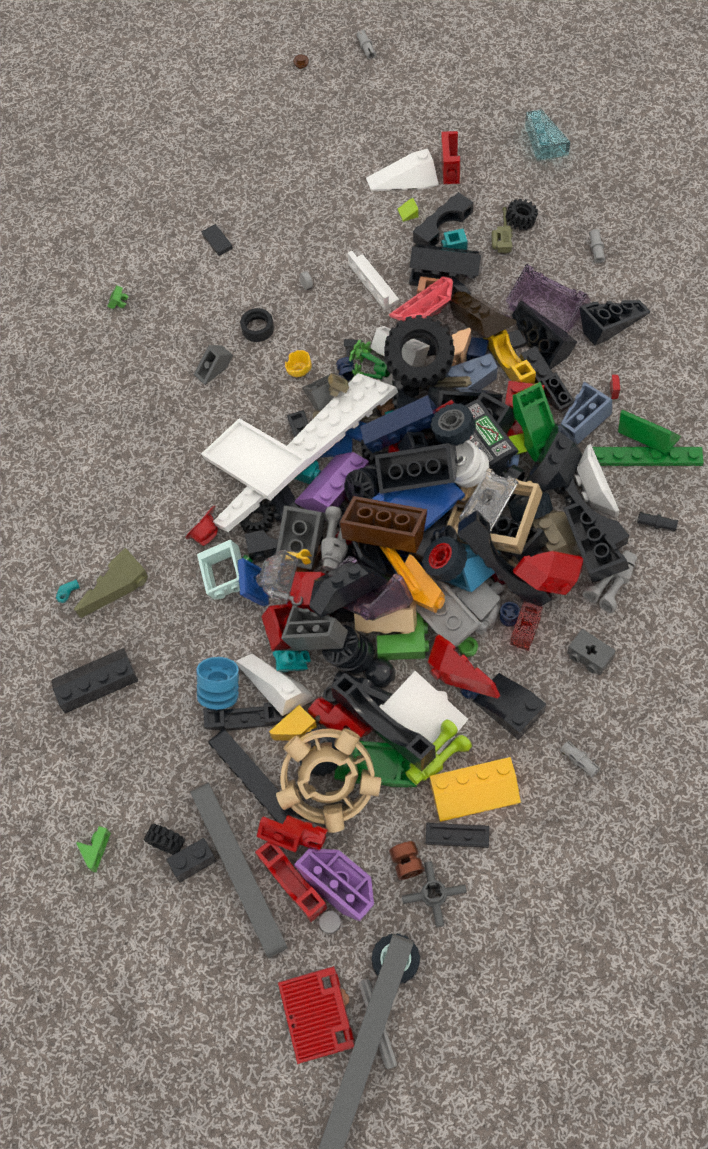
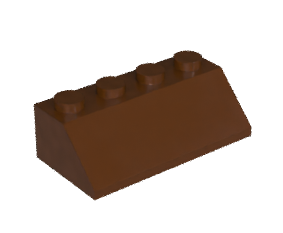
[340,496,427,553]

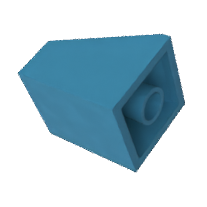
[445,543,500,592]

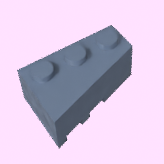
[446,353,498,390]

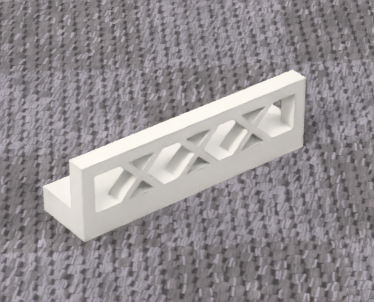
[348,251,399,310]

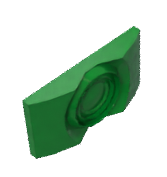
[513,382,555,462]
[334,741,417,788]

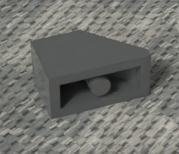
[194,345,233,385]

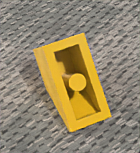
[269,705,317,741]

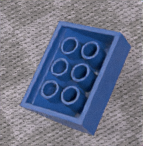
[372,483,465,532]

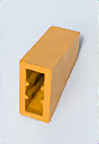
[391,554,445,613]

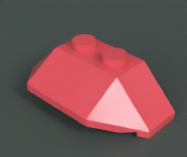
[389,277,453,321]

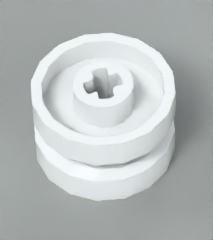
[455,440,489,488]

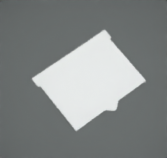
[379,671,468,755]

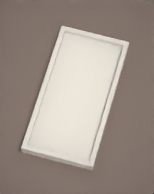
[201,418,310,501]

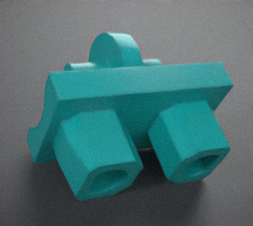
[273,650,311,672]

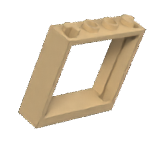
[447,475,543,554]

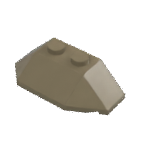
[531,510,580,556]

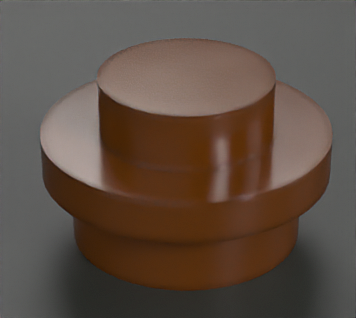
[293,54,309,69]

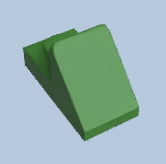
[76,826,111,873]

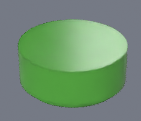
[458,637,478,657]

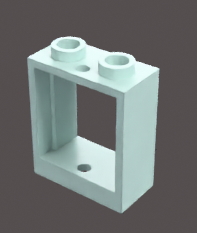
[197,540,242,600]

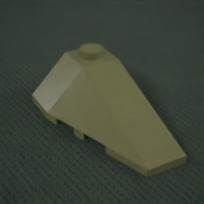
[74,548,148,618]

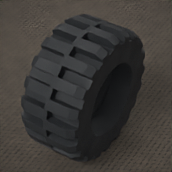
[384,315,455,389]

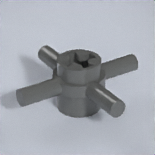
[402,861,467,928]

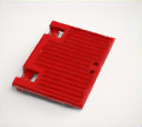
[278,966,355,1064]

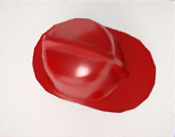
[186,505,218,546]

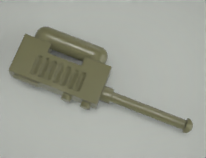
[491,207,513,254]

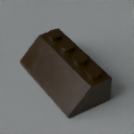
[450,291,517,338]

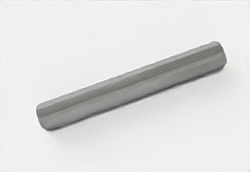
[359,979,397,1069]

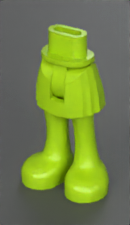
[406,719,472,785]

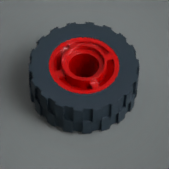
[422,536,467,582]

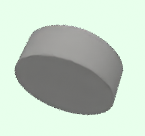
[300,271,313,290]
[319,911,341,934]

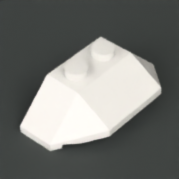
[574,444,619,517]

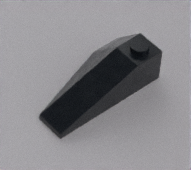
[579,300,651,345]
[512,301,577,369]

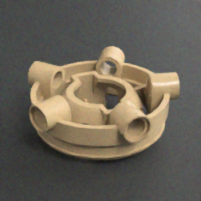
[276,728,381,833]

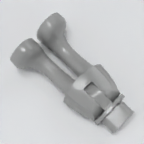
[321,506,348,572]
[582,550,637,613]

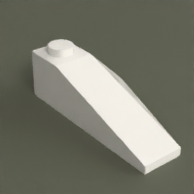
[366,149,439,191]

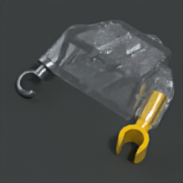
[256,549,312,606]

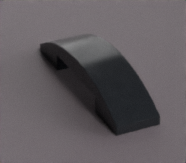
[203,703,285,730]

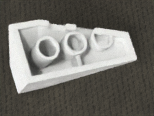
[236,654,314,716]

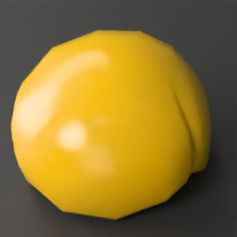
[285,350,312,377]

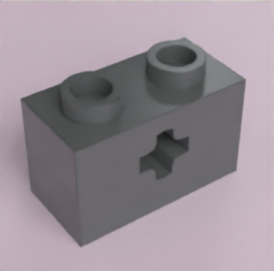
[567,629,616,675]

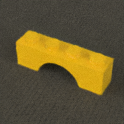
[483,329,536,384]

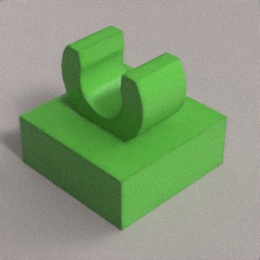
[107,285,129,309]

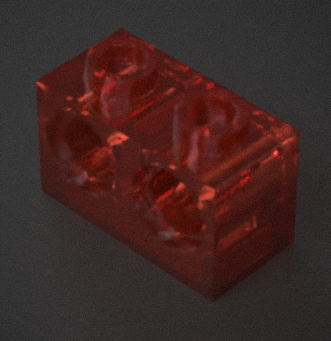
[510,601,543,651]

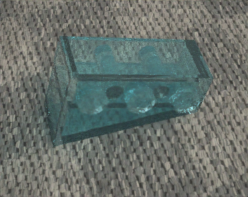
[525,109,570,161]

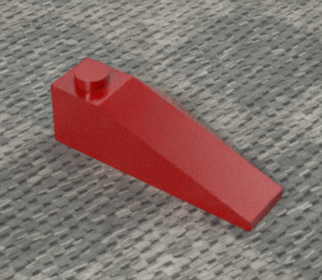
[428,634,500,699]

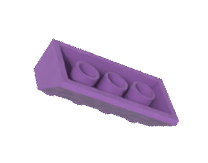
[295,452,369,521]

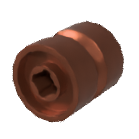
[389,841,425,880]

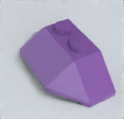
[295,849,374,921]

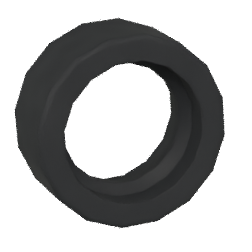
[240,308,274,342]

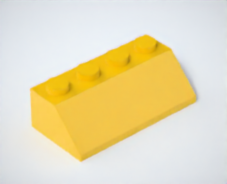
[430,757,521,822]

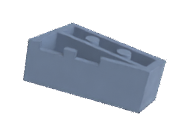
[561,382,612,444]

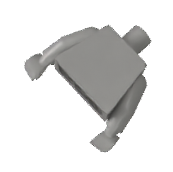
[447,581,504,635]

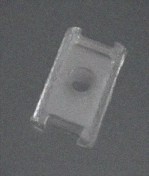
[459,468,519,533]

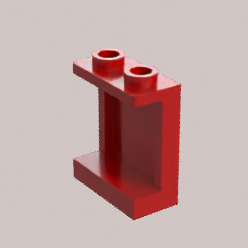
[441,131,460,185]

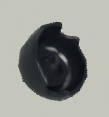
[364,658,396,688]

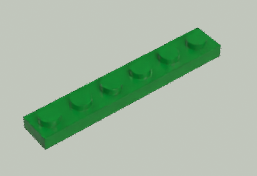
[592,447,704,466]

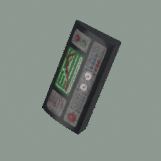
[466,399,519,476]

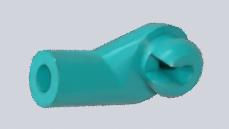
[56,579,80,603]

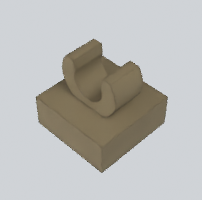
[328,373,349,397]

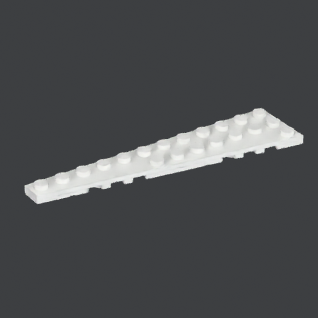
[213,373,398,532]

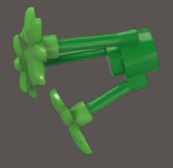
[349,340,391,380]

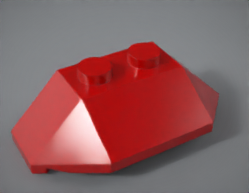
[513,551,583,595]

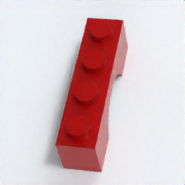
[255,841,328,922]

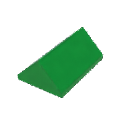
[618,409,681,454]

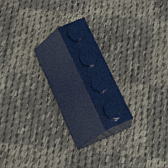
[360,395,437,453]

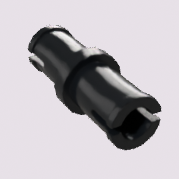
[637,512,678,532]

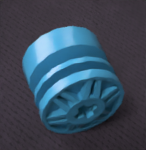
[196,657,239,710]

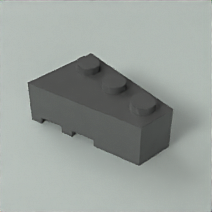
[281,605,348,651]

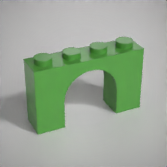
[375,582,429,660]

